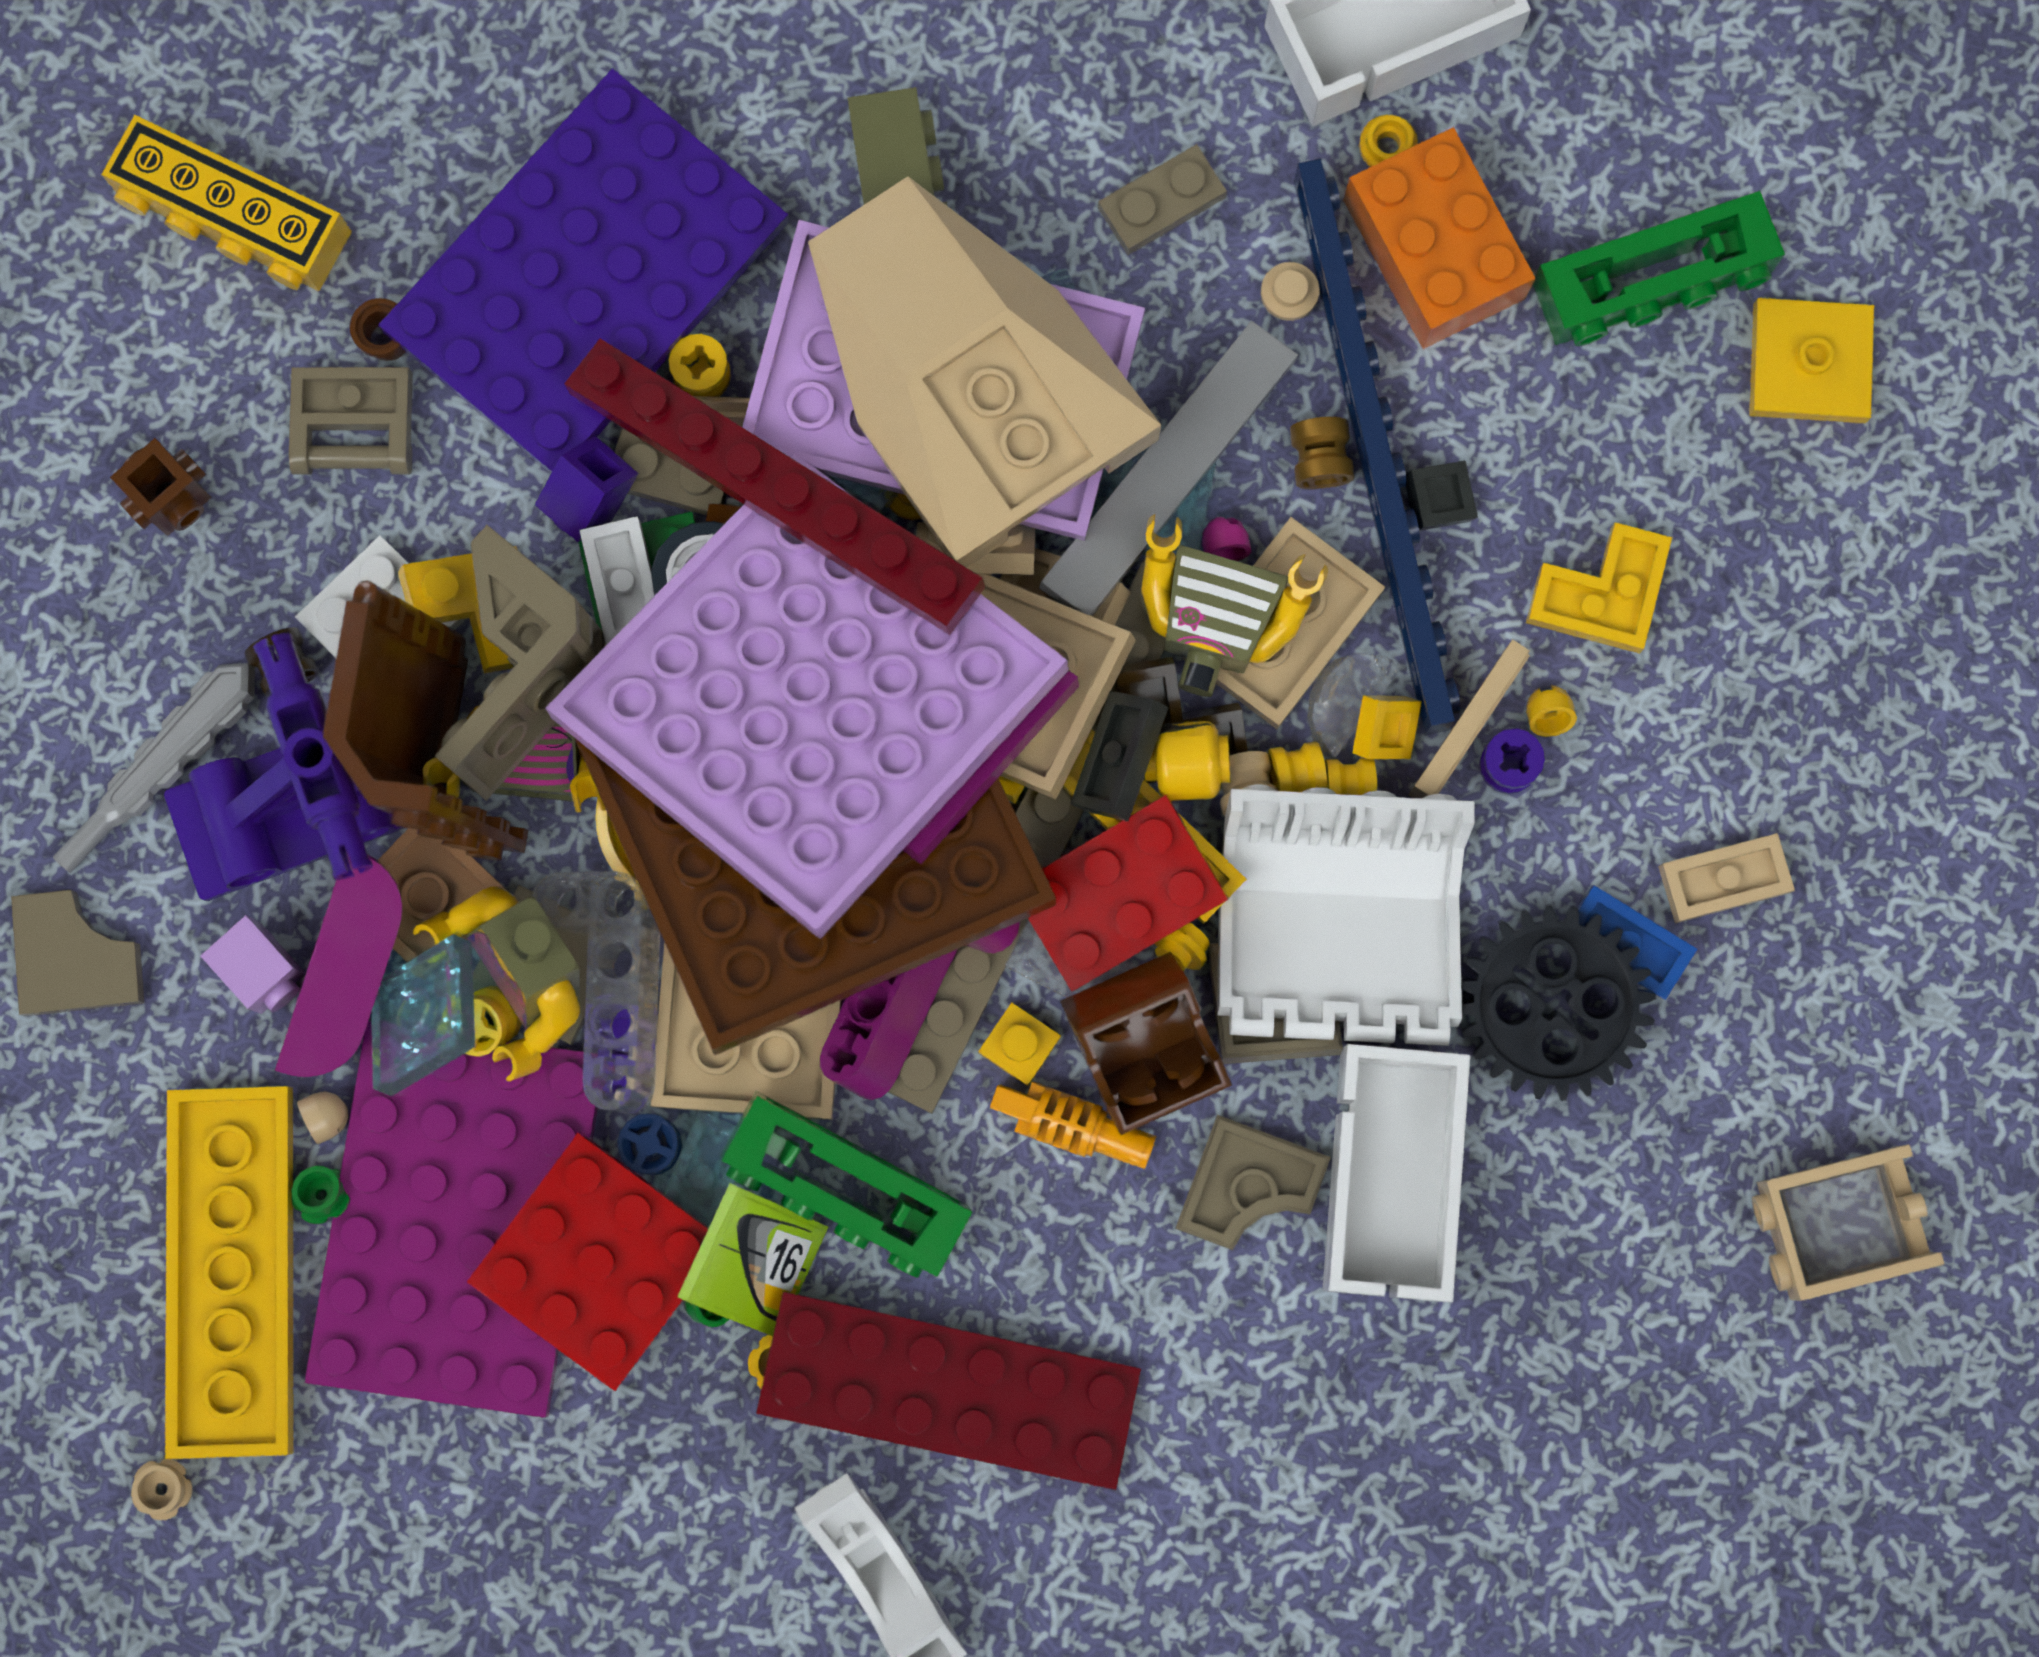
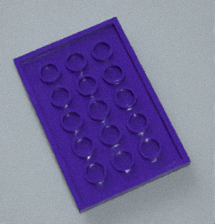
[379,68,790,474]

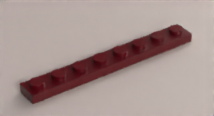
[564,338,986,635]

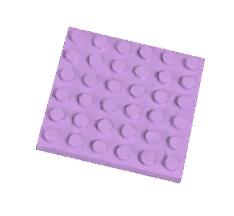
[546,452,1069,939]

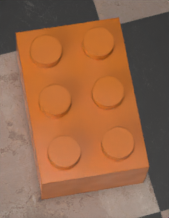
[1343,127,1536,349]

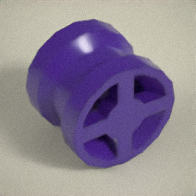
[1479,728,1545,794]

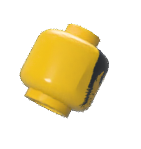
[1145,721,1230,801]

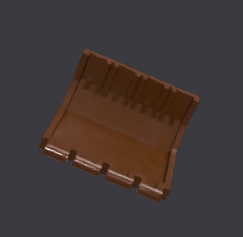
[322,581,529,861]

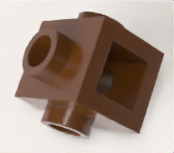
[110,438,212,536]

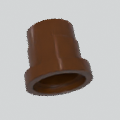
[350,298,406,361]

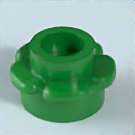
[291,1166,350,1224]

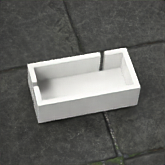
[1264,0,1531,126]
[1322,1044,1470,1302]

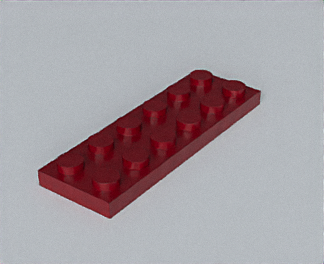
[756,1291,1141,1490]

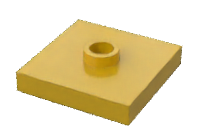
[1749,298,1874,423]

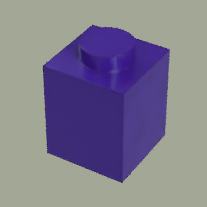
[534,436,639,542]

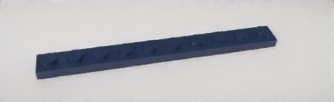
[1294,158,1461,736]

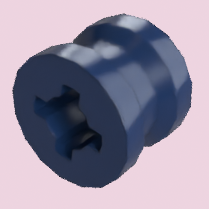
[617,1113,683,1176]

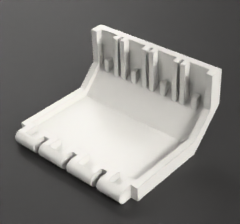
[1217,785,1475,1046]

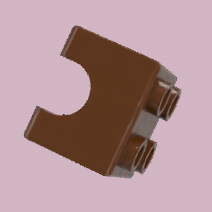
[1060,952,1232,1135]

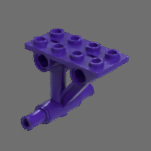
[164,633,405,901]

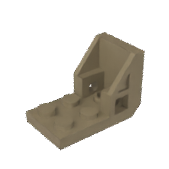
[435,525,605,801]

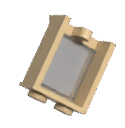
[1752,1144,1945,1301]

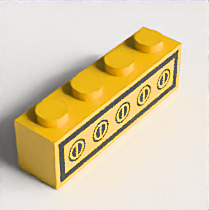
[101,115,352,291]

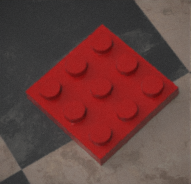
[467,1132,709,1391]

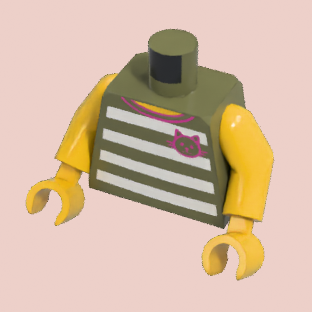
[1141,514,1328,697]

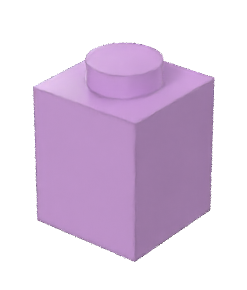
[201,915,306,1014]

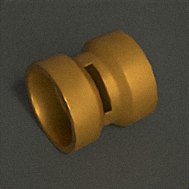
[1290,417,1355,489]

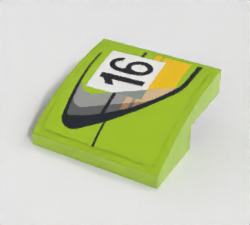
[678,1183,828,1336]

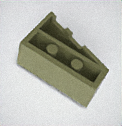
[847,87,948,206]

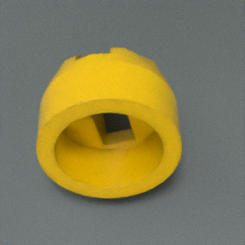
[1526,685,1577,737]

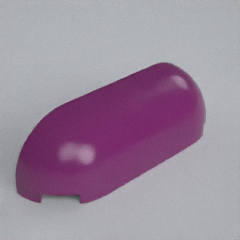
[274,853,402,1077]

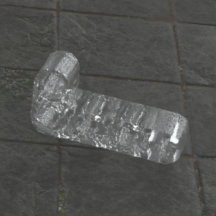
[532,871,660,1114]

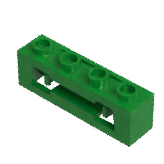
[1533,191,1785,347]
[721,1091,973,1278]

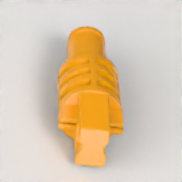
[990,1081,1157,1169]

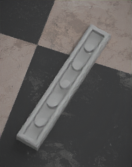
[1039,320,1298,616]

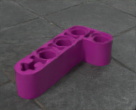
[820,921,1020,1100]

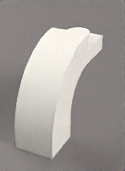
[794,1473,967,1657]

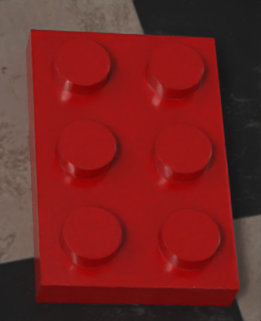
[1028,795,1229,992]

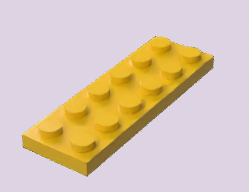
[165,1086,294,1459]

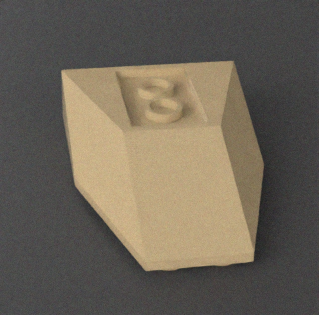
[808,176,1161,568]

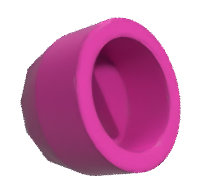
[1202,517,1252,561]

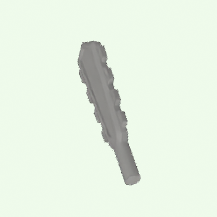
[53,663,255,873]

